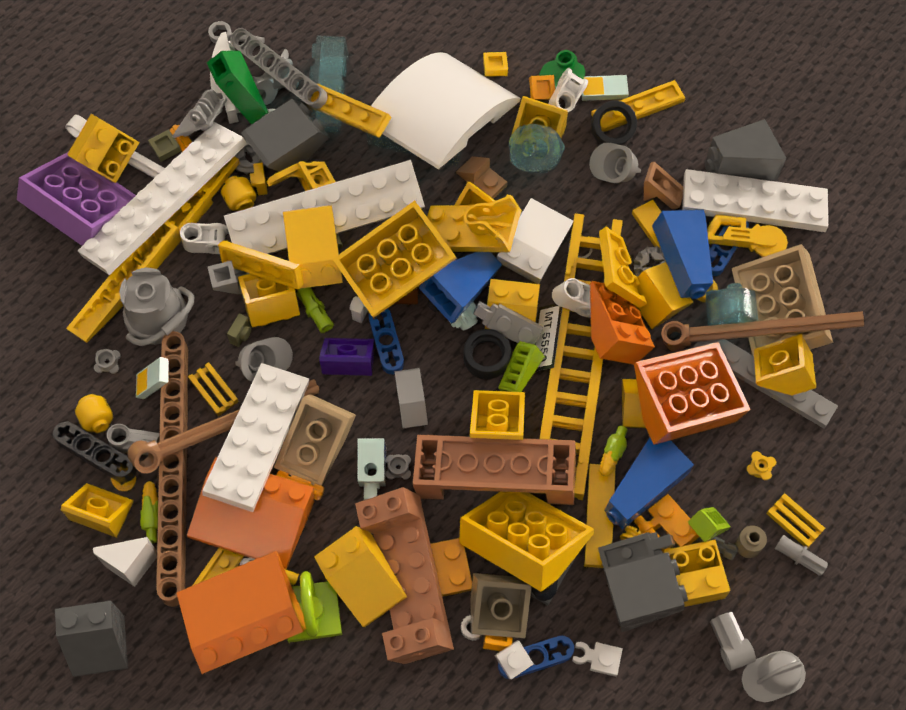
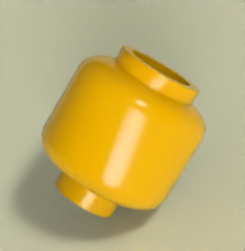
[221,176,256,212]
[75,394,113,433]

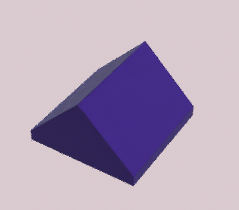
[319,338,374,376]

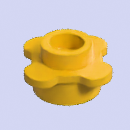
[747,451,776,480]

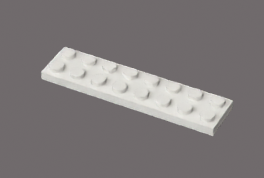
[78,122,247,275]
[224,160,425,254]

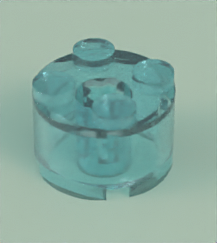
[508,124,565,173]
[705,283,759,326]

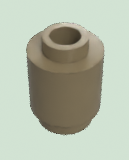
[735,526,767,558]

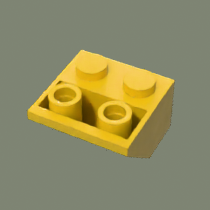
[67,114,140,183]
[663,539,730,607]

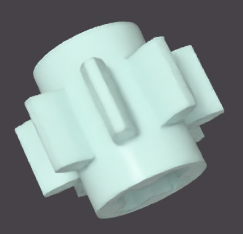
[451,302,478,330]

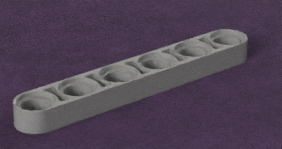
[230,28,327,109]

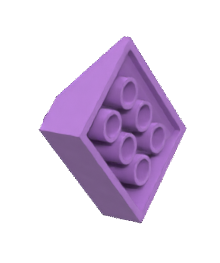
[17,152,136,246]

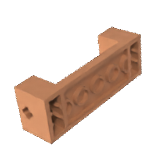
[413,435,576,505]
[355,487,454,664]

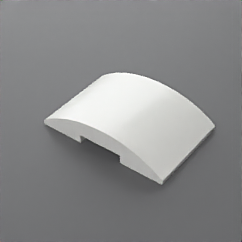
[371,53,521,169]

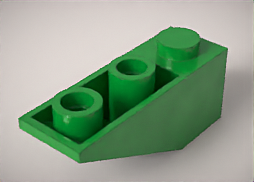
[206,51,269,125]

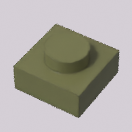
[148,129,181,162]
[227,313,251,347]

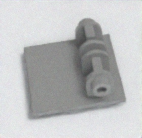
[172,89,227,138]

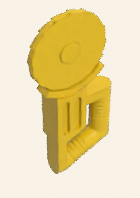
[707,215,788,257]

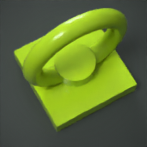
[287,571,342,643]

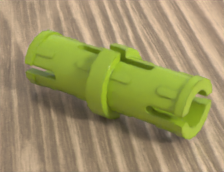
[296,287,334,333]

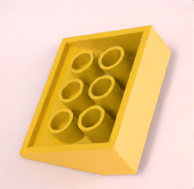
[333,200,457,318]
[459,492,594,592]

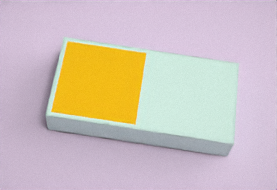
[581,75,629,101]
[136,357,169,399]

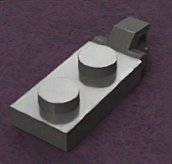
[598,532,675,571]

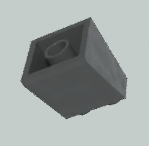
[241,99,330,172]
[704,119,786,182]
[605,552,688,632]
[55,601,128,677]

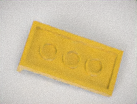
[427,195,521,252]

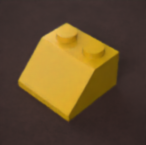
[237,274,300,327]
[485,279,540,338]
[754,333,816,396]

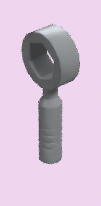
[208,21,265,44]

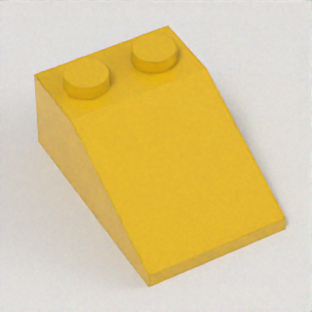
[283,205,343,289]
[470,390,525,440]
[314,526,407,627]

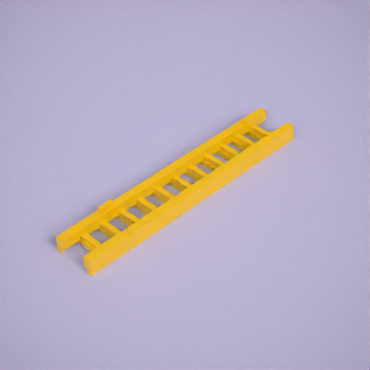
[540,213,623,500]

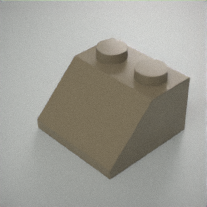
[470,573,532,638]

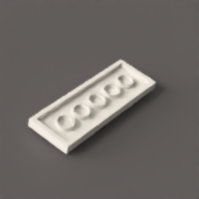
[682,169,828,232]
[202,363,309,512]

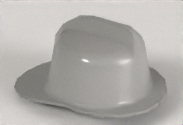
[589,143,641,183]
[235,337,293,382]
[742,651,806,702]

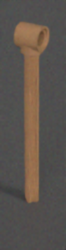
[661,311,864,352]
[127,379,319,473]

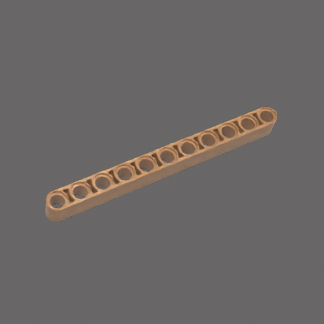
[156,331,188,607]

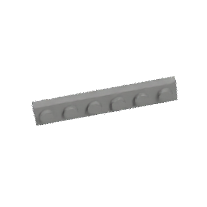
[694,339,838,428]

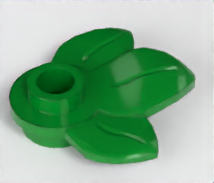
[539,50,585,89]

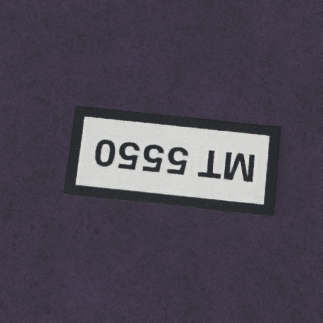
[534,303,562,371]

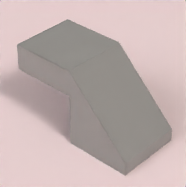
[208,261,250,294]
[394,368,428,428]

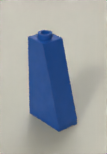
[652,210,713,299]
[419,252,502,324]
[604,438,694,529]

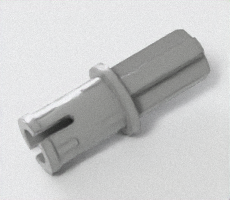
[775,535,828,575]

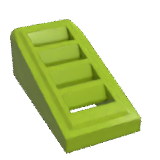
[498,341,545,392]
[688,507,731,542]

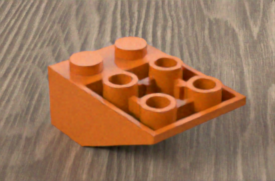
[590,281,655,364]

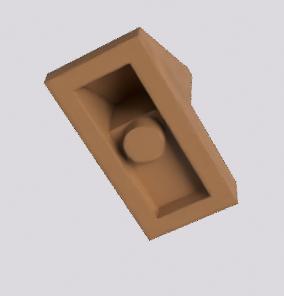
[456,156,507,199]
[643,162,683,210]

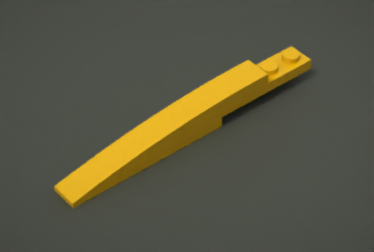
[66,156,240,343]

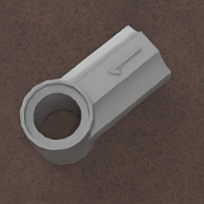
[107,424,160,455]
[710,612,756,671]

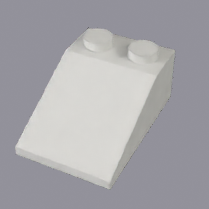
[497,198,573,284]

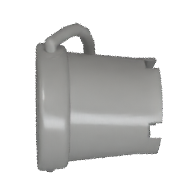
[119,268,194,346]

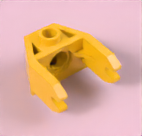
[266,161,336,191]

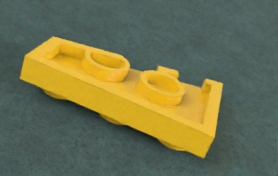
[599,227,647,308]

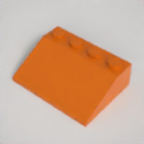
[634,342,751,445]
[187,457,315,569]
[177,550,306,674]

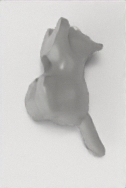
[252,49,299,105]

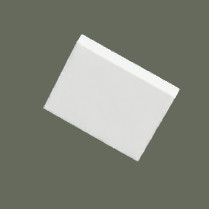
[93,537,157,587]

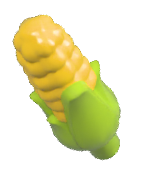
[599,426,628,476]
[140,481,158,543]

